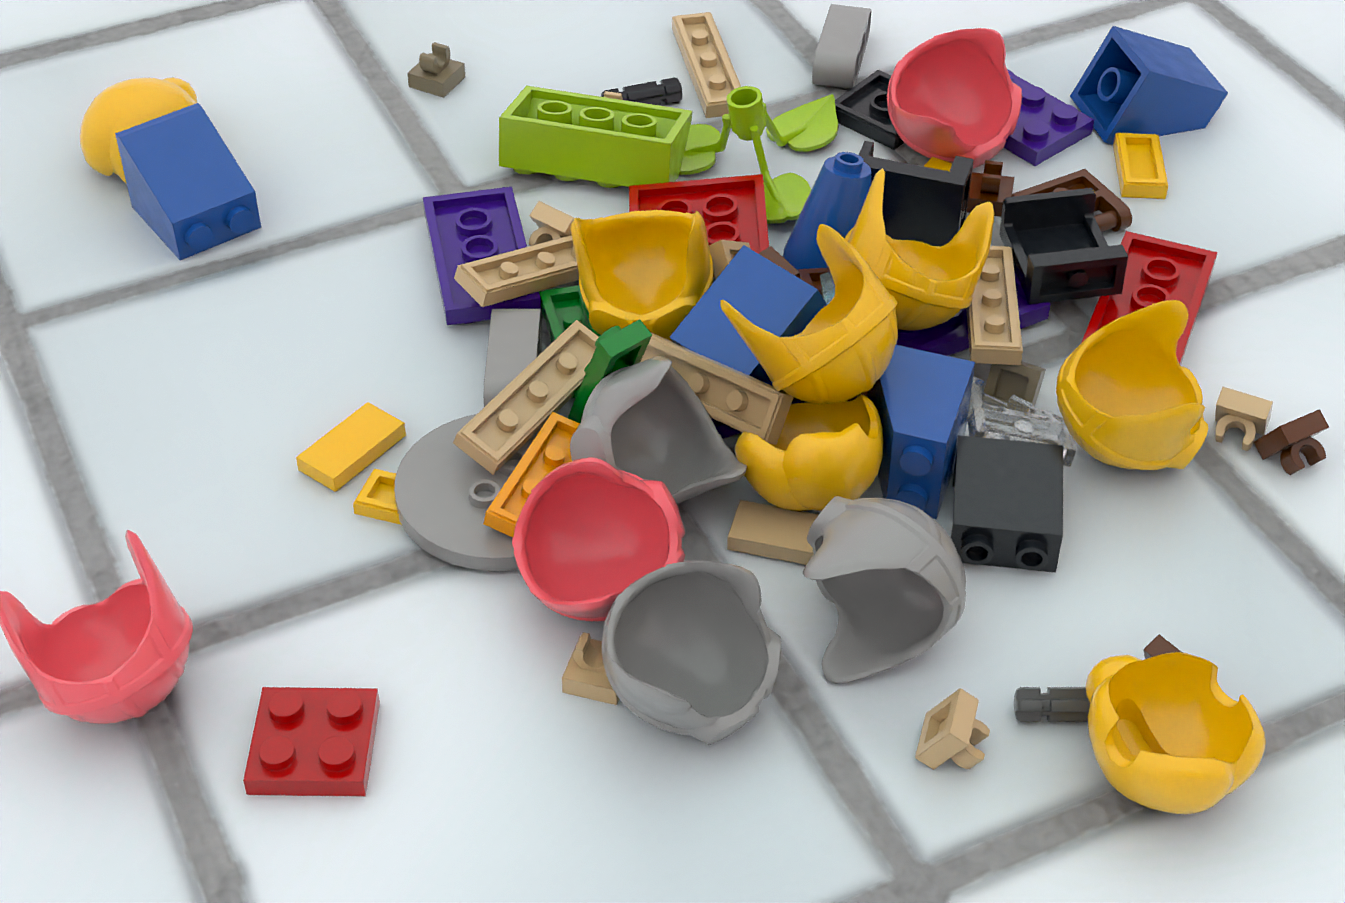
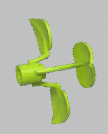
[679,86,839,224]

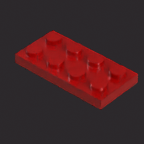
[1081,231,1218,366]

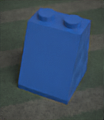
[1070,26,1228,145]
[115,103,262,260]
[670,245,827,386]
[867,345,975,520]

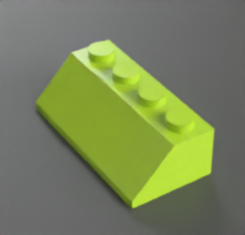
[499,85,693,188]

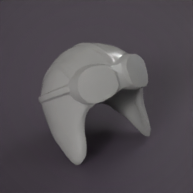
[570,356,747,504]
[803,496,966,683]
[601,560,781,745]

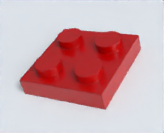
[243,687,380,796]

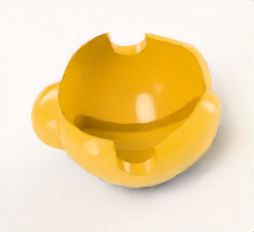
[80,77,198,184]
[735,394,883,511]
[1086,652,1266,814]

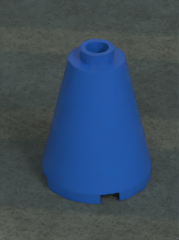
[783,152,872,270]

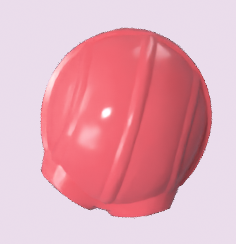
[887,28,1022,169]
[512,457,685,622]
[0,530,193,724]

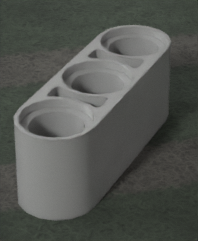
[812,4,872,89]
[483,309,542,407]

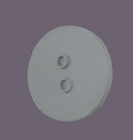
[394,414,541,571]

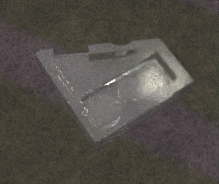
[967,377,1077,467]

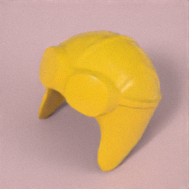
[844,168,994,331]
[571,210,714,341]
[720,224,898,404]
[1056,300,1209,470]

